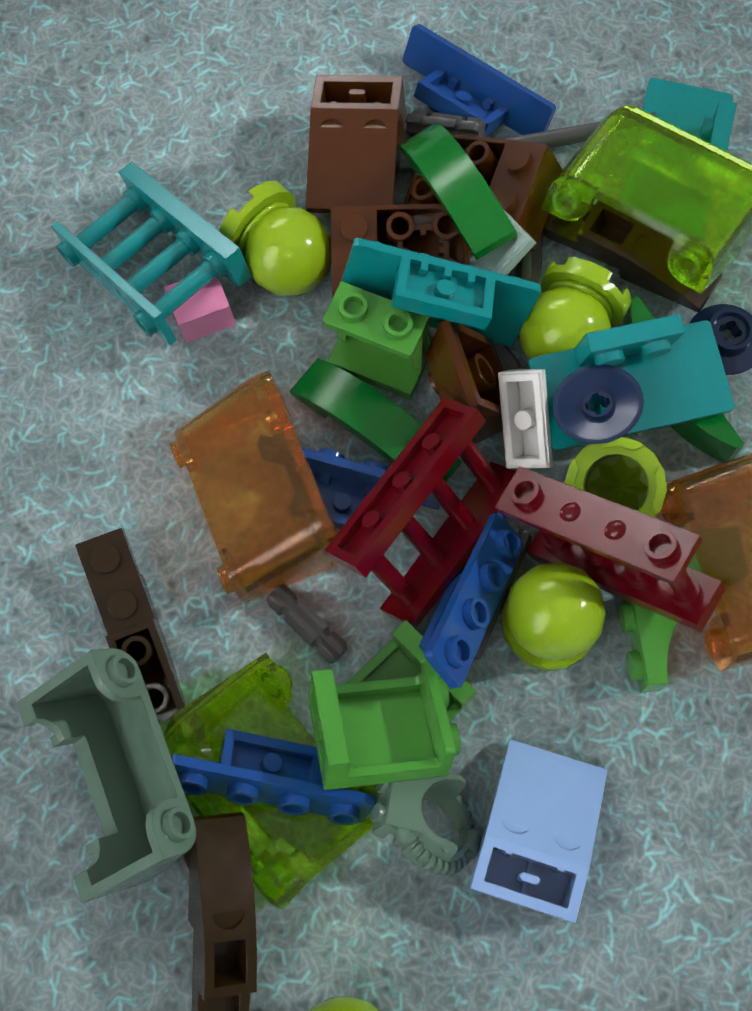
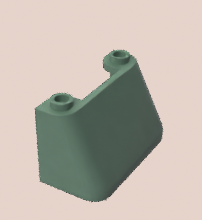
[17,648,196,903]

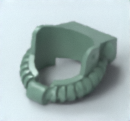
[370,773,480,875]

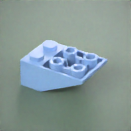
[468,739,608,923]

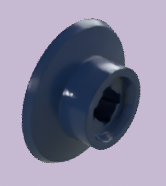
[689,304,752,375]
[553,365,644,444]

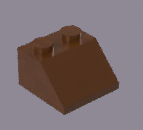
[425,320,504,444]

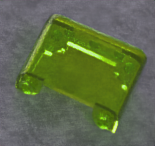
[542,105,752,294]
[163,653,378,909]

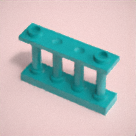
[51,161,252,346]

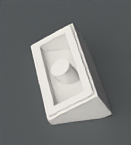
[498,369,553,468]

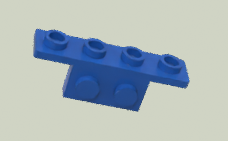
[402,24,556,137]
[257,436,440,529]
[419,513,523,689]
[171,728,376,825]

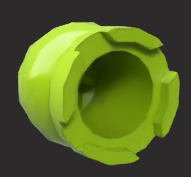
[219,180,332,296]
[519,257,632,360]
[564,437,667,518]
[501,561,606,672]

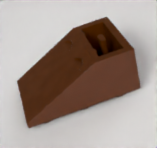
[306,75,406,213]
[402,133,564,252]
[331,204,470,299]

